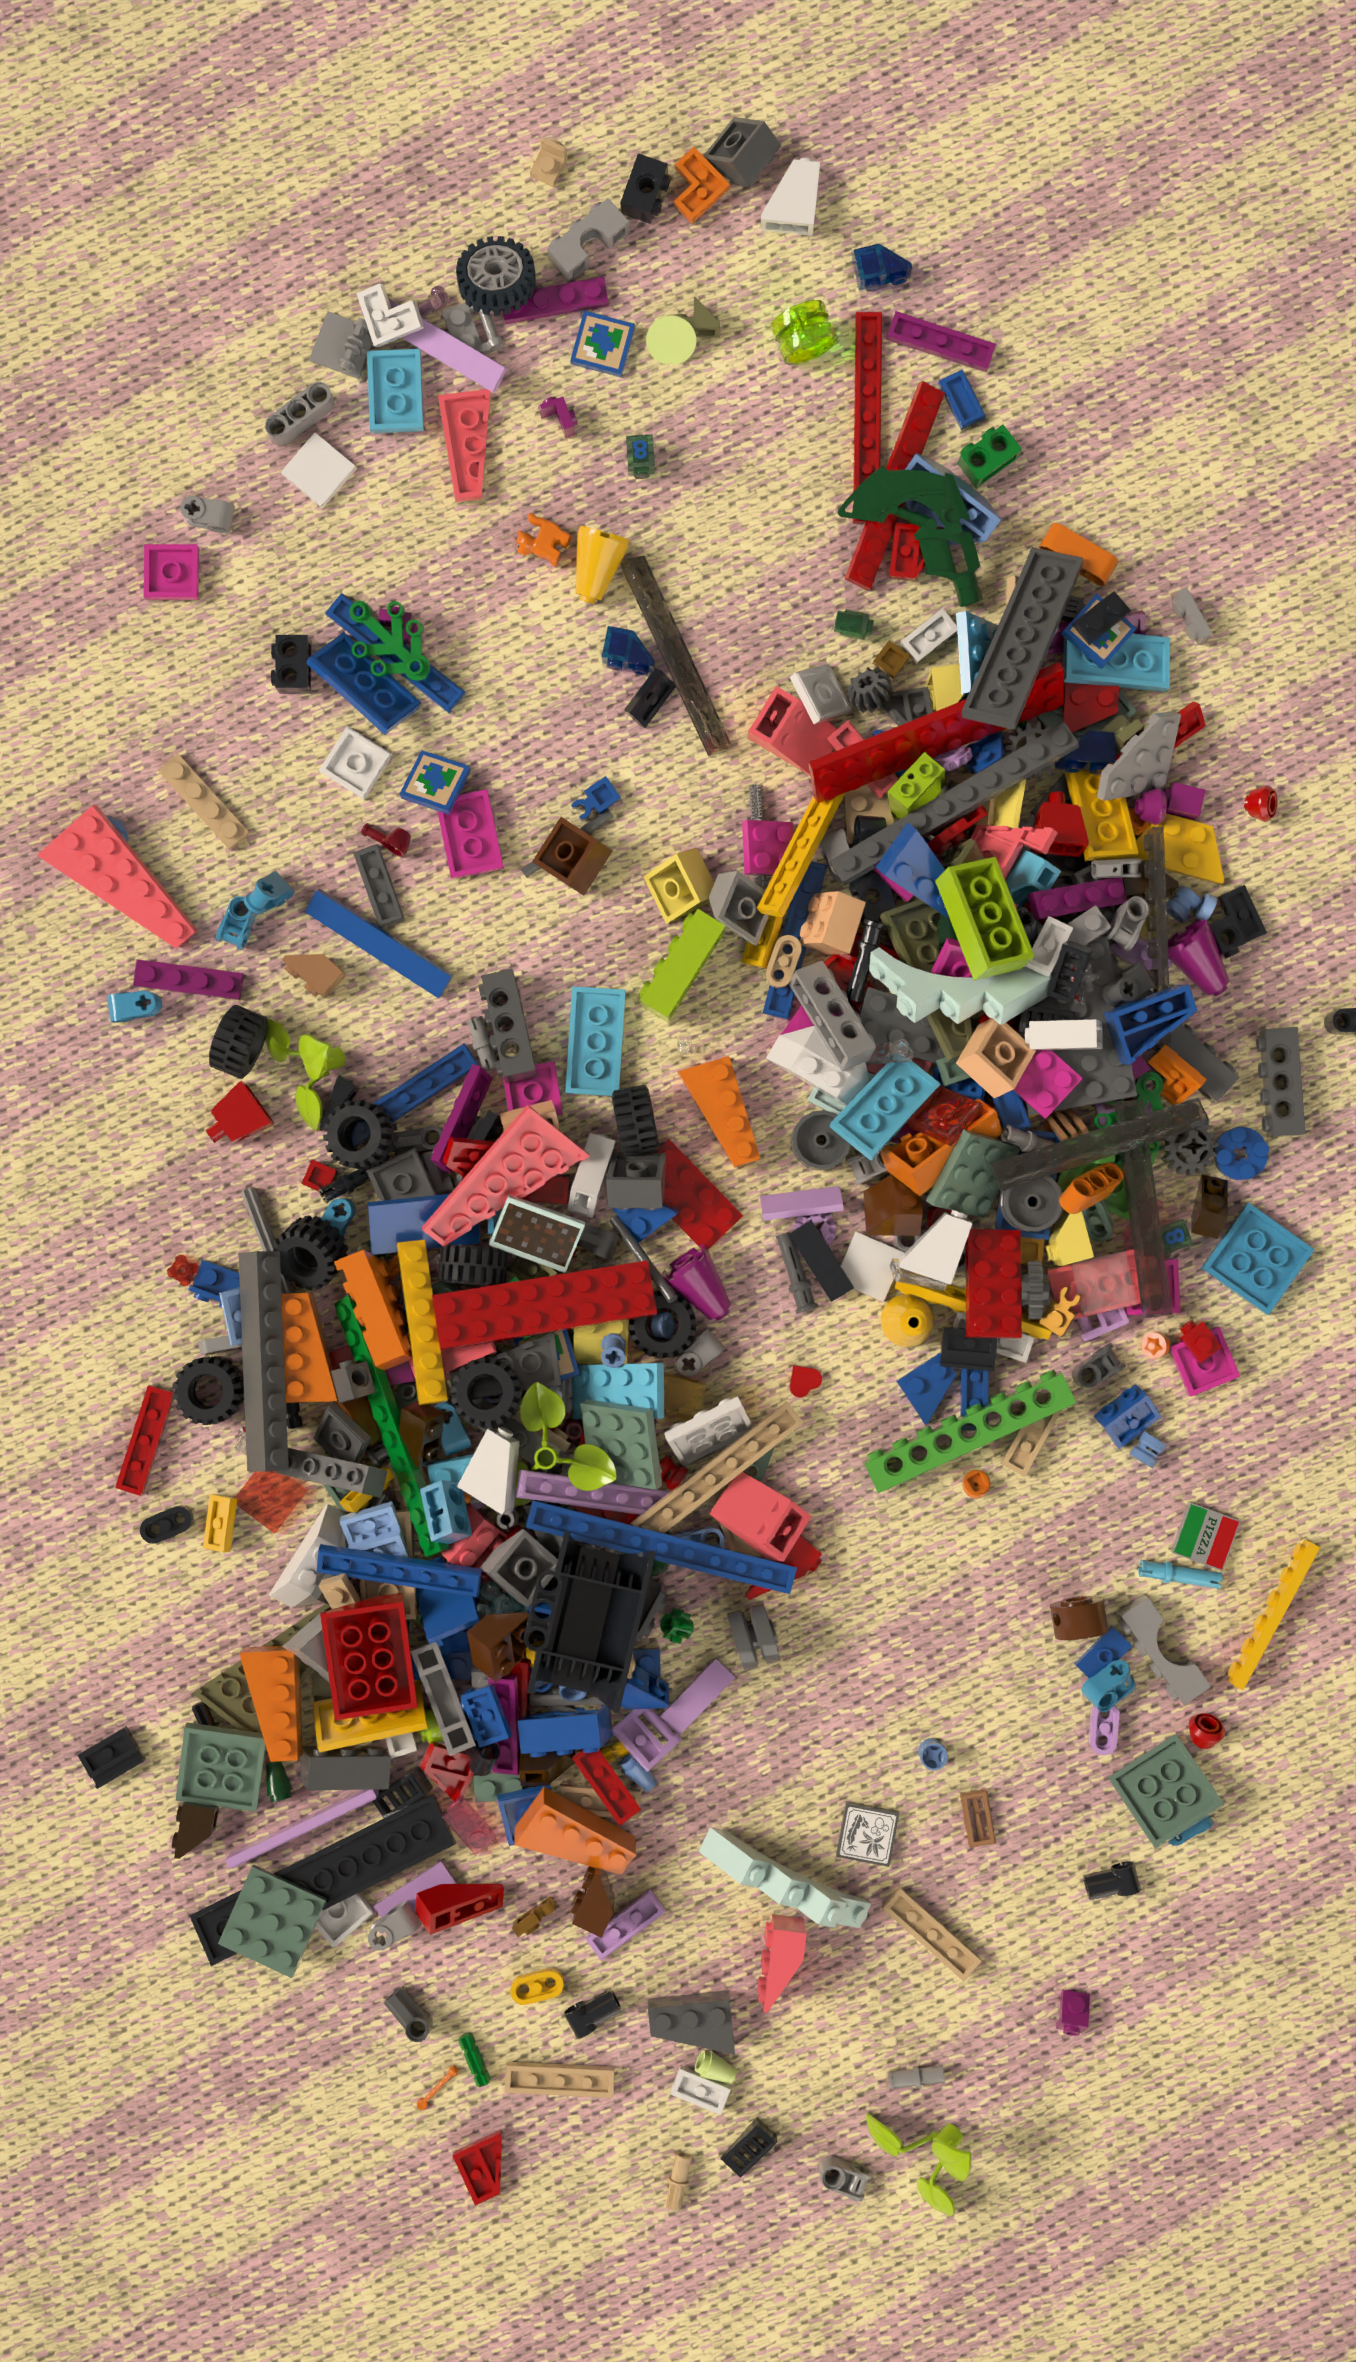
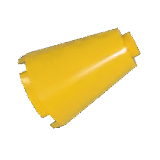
[576,526,630,604]
[881,1294,934,1347]

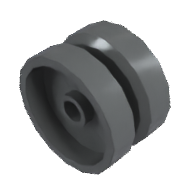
[790,1110,851,1171]
[999,1172,1063,1232]
[727,1603,781,1672]

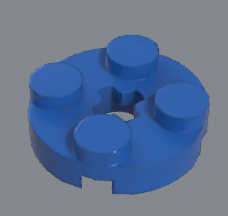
[1213,1127,1269,1180]

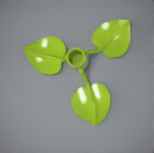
[266,1018,345,1131]
[514,1382,617,1506]
[866,2112,971,2216]

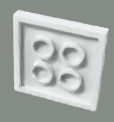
[664,1396,753,1467]

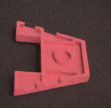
[970,825,1058,909]

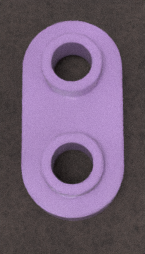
[1088,1705,1120,1755]

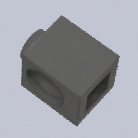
[330,1359,376,1403]

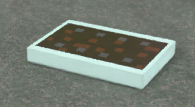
[489,1194,585,1273]

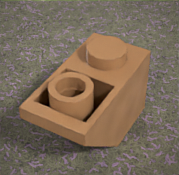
[282,954,346,998]

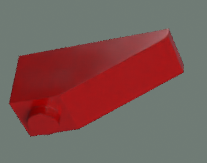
[745,1535,822,1600]
[416,1884,504,1935]

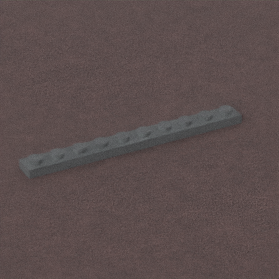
[830,722,1079,886]

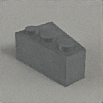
[299,1746,391,1791]
[648,1990,735,2055]

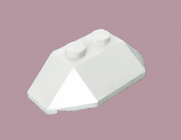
[766,1026,870,1106]
[269,1503,347,1608]

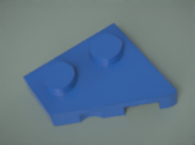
[963,731,1005,775]

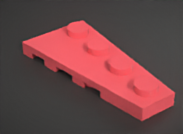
[438,389,491,502]

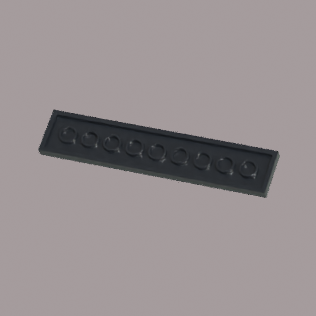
[189,1793,456,1966]

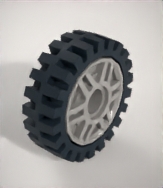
[456,236,536,316]

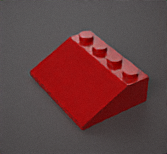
[320,1593,418,1720]

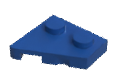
[606,1199,679,1243]
[896,1351,956,1424]

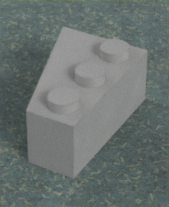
[283,1611,330,1683]

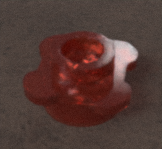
[167,1254,199,1286]

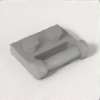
[442,303,504,355]

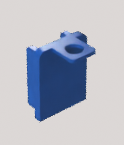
[416,1557,480,1647]

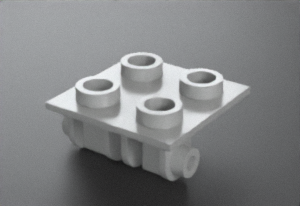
[309,311,373,379]

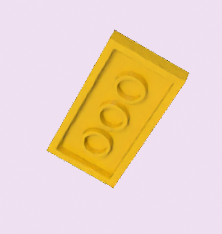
[1063,757,1139,861]
[313,1680,428,1752]

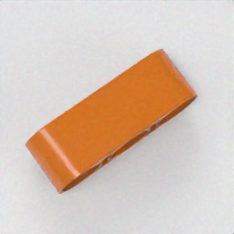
[1039,523,1119,586]
[1059,1162,1124,1214]

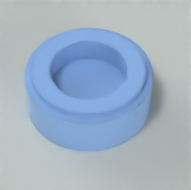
[1194,893,1217,920]
[652,1312,675,1339]

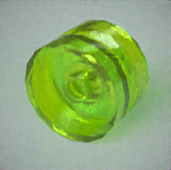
[770,300,838,365]

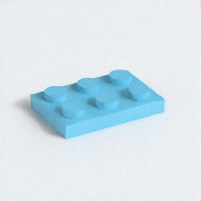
[367,349,424,433]

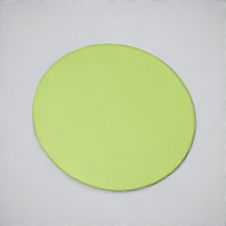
[646,315,696,364]

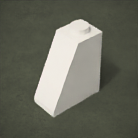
[760,158,820,236]
[1025,1020,1103,1050]
[567,1133,616,1218]
[898,1210,972,1285]
[457,1426,519,1515]

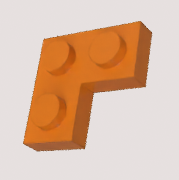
[674,147,730,225]
[1147,1044,1207,1108]

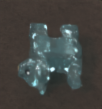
[475,1580,525,1617]

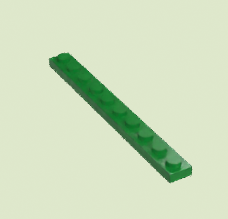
[334,1295,449,1557]

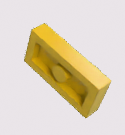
[741,915,783,969]
[339,1467,395,1513]
[203,1494,237,1553]

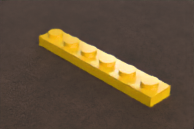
[757,793,845,917]
[397,1240,448,1405]
[895,1268,1052,1340]
[1228,1539,1321,1690]

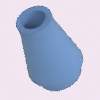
[619,1753,657,1792]

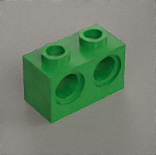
[957,424,1022,489]

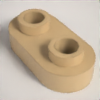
[765,935,801,988]

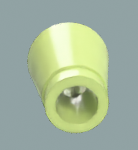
[695,2050,737,2084]

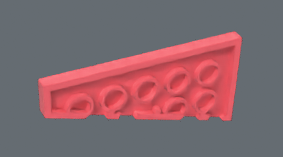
[37,804,198,948]
[422,1105,590,1247]

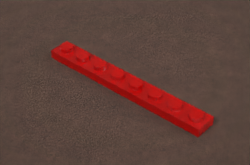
[844,381,945,591]

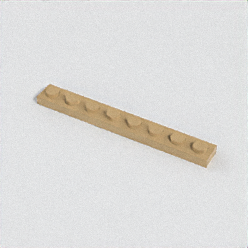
[630,1401,804,1533]

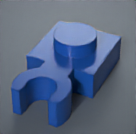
[571,776,621,821]

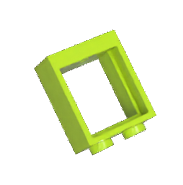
[887,752,946,819]

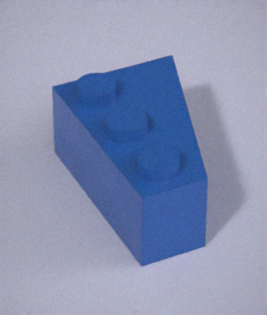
[876,822,949,918]
[1103,984,1198,1065]
[518,1705,613,1757]

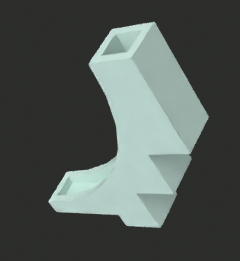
[869,948,1052,1025]
[698,1827,871,1928]

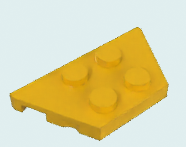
[1135,814,1224,885]

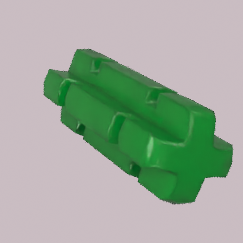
[459,2032,491,2088]

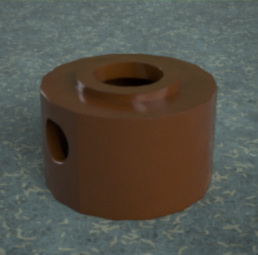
[1050,1596,1109,1640]

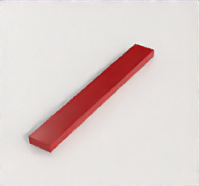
[853,312,882,524]

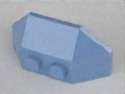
[905,453,1002,545]

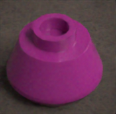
[1135,788,1167,825]

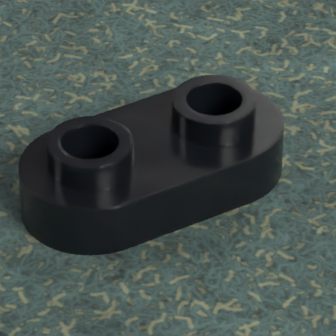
[140,1505,194,1544]

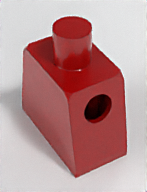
[1030,792,1089,857]
[205,1081,275,1143]

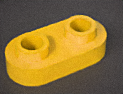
[510,1968,564,2005]

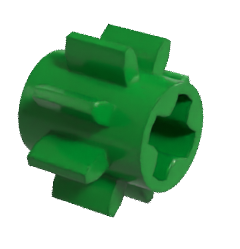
[660,1608,694,1644]

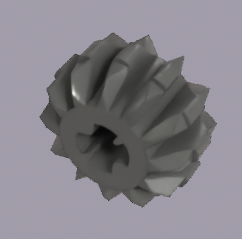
[846,667,894,713]

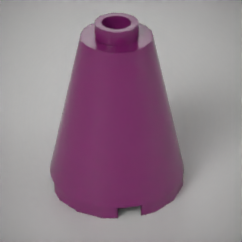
[1161,919,1229,996]
[661,1244,731,1321]

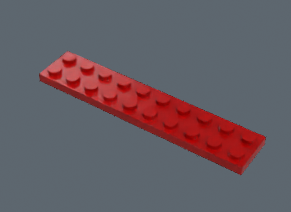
[808,662,1064,804]

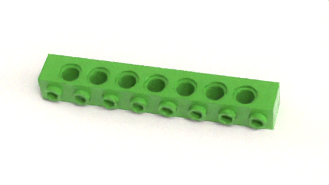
[864,1369,1076,1493]

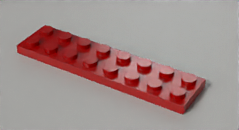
[432,1260,657,1350]

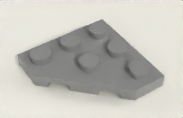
[1097,711,1181,801]

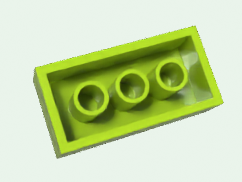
[935,857,1035,981]
[639,909,725,1023]

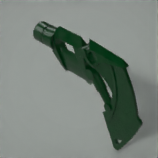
[838,467,983,607]

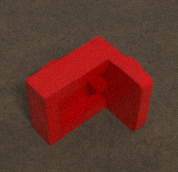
[1176,1319,1222,1363]

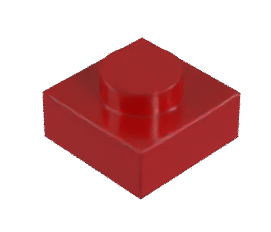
[301,1159,338,1192]

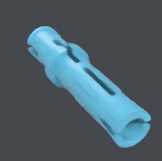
[1138,1559,1222,1590]

